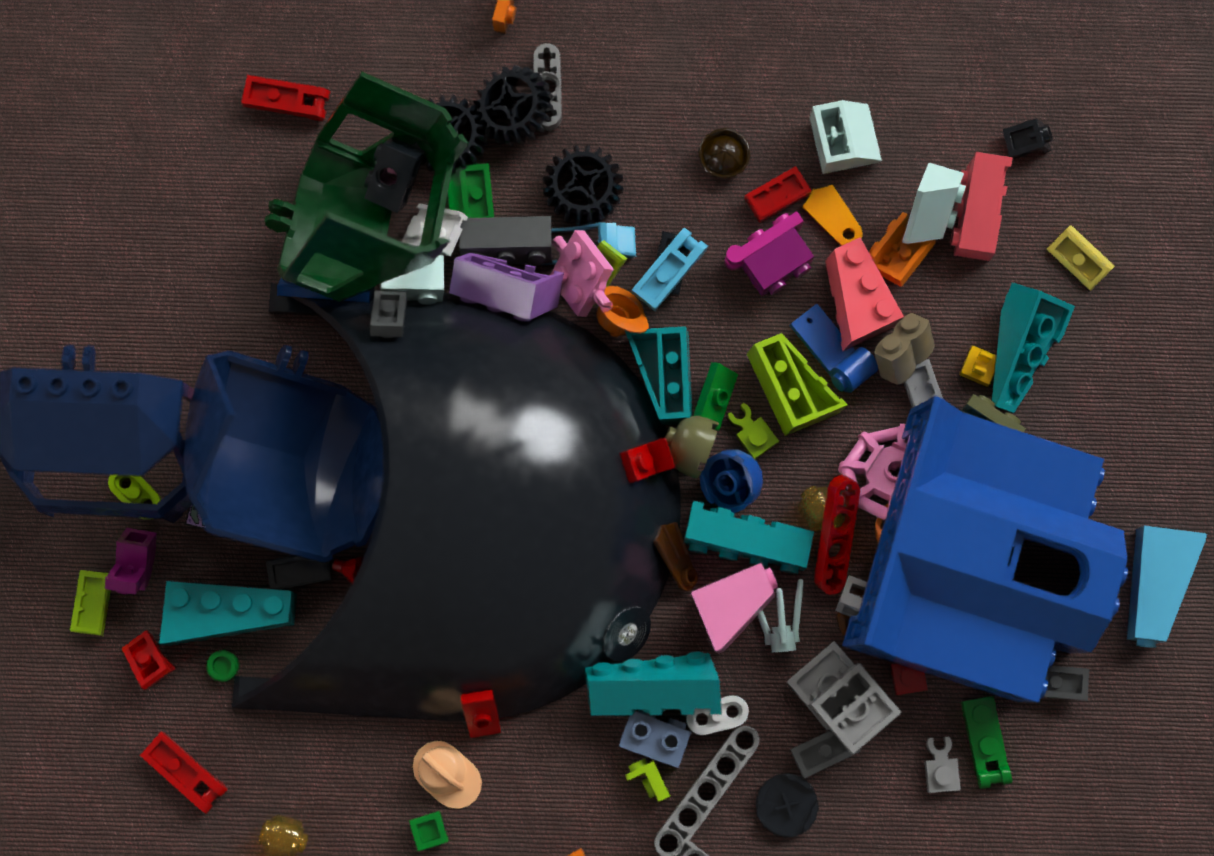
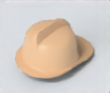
[413,741,482,809]

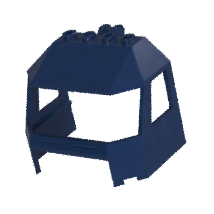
[0,345,194,523]

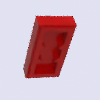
[744,166,812,223]
[461,690,501,738]

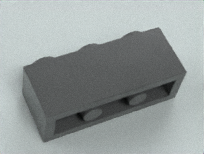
[460,216,552,266]

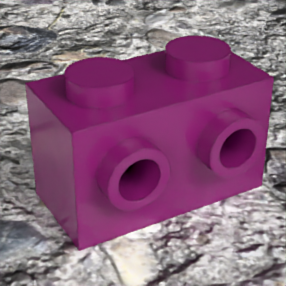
[741,227,814,296]

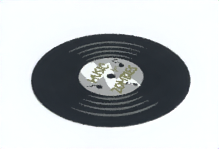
[604,607,651,661]

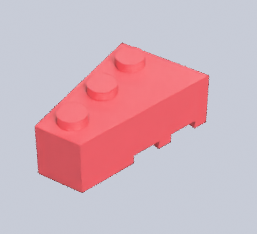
[950,152,1013,261]
[825,237,904,352]

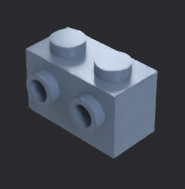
[619,709,691,768]

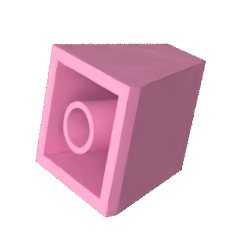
[691,563,778,654]

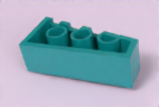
[159,581,297,646]

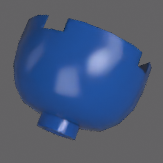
[699,450,763,513]

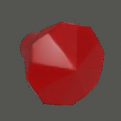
[332,557,364,584]

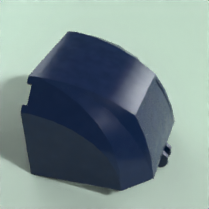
[184,345,383,563]

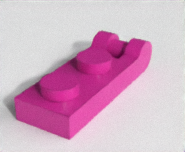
[725,211,804,270]

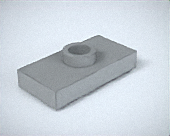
[903,359,943,408]

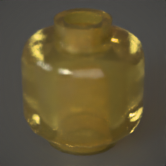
[798,486,843,531]
[258,814,308,856]

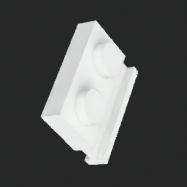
[402,203,468,257]

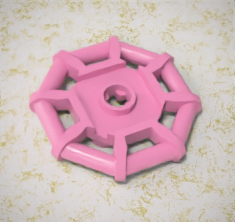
[838,424,908,520]

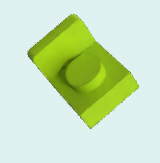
[625,758,670,801]

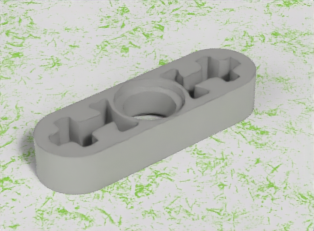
[534,43,562,131]

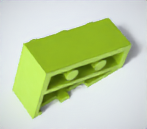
[747,333,848,436]

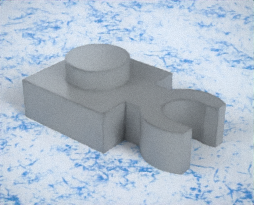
[924,737,961,793]

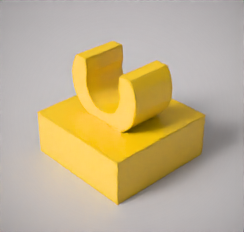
[959,345,996,387]

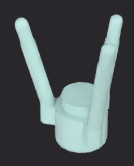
[758,579,803,653]

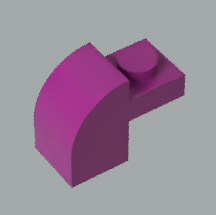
[105,528,157,594]

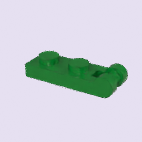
[961,696,1012,789]

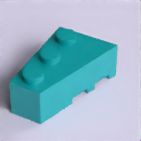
[625,326,692,425]

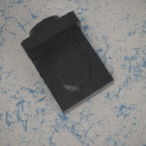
[1002,118,1053,159]

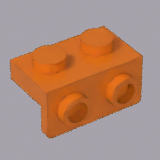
[869,212,936,287]

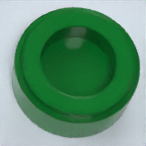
[206,650,240,682]

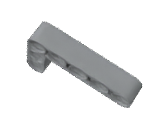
[654,726,759,856]

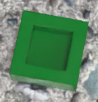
[409,811,449,851]

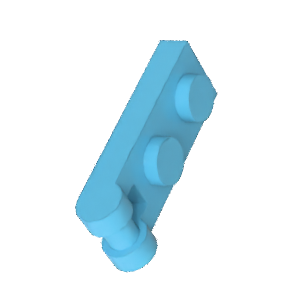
[631,228,709,311]

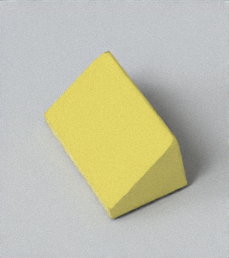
[1047,225,1114,291]

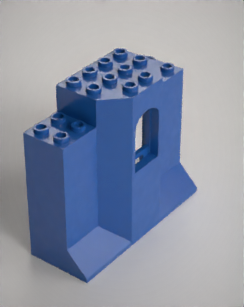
[842,396,1128,703]

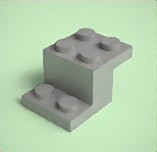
[786,641,902,754]

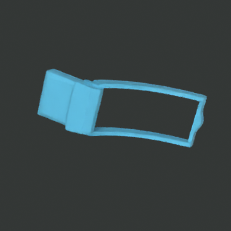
[530,222,636,265]

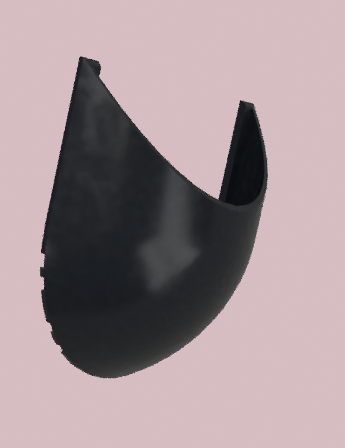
[232,283,681,721]

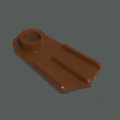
[654,522,698,591]

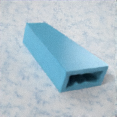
[1127,526,1207,648]

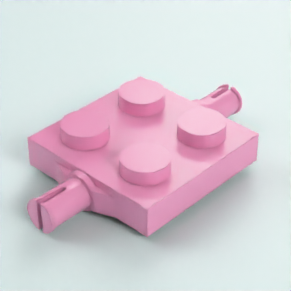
[549,230,614,317]

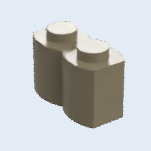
[874,313,935,385]

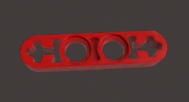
[814,475,860,595]

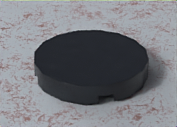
[755,773,819,837]

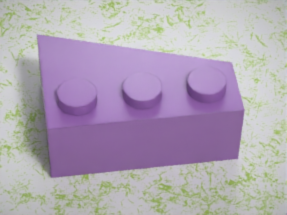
[449,253,564,321]

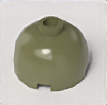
[665,416,719,479]

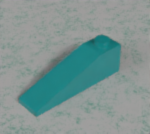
[992,282,1075,413]

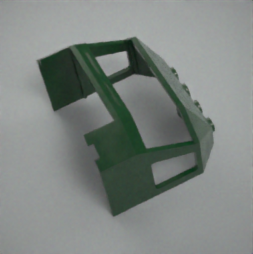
[265,71,469,302]

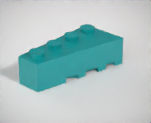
[684,500,814,574]
[585,651,722,716]

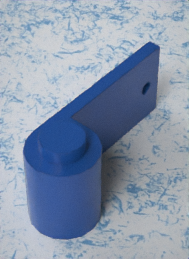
[789,304,879,393]

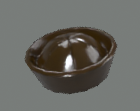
[698,128,751,179]

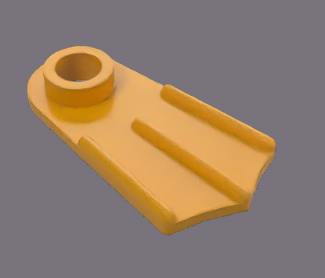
[803,185,863,246]

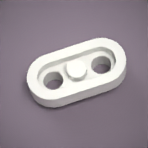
[686,696,749,735]

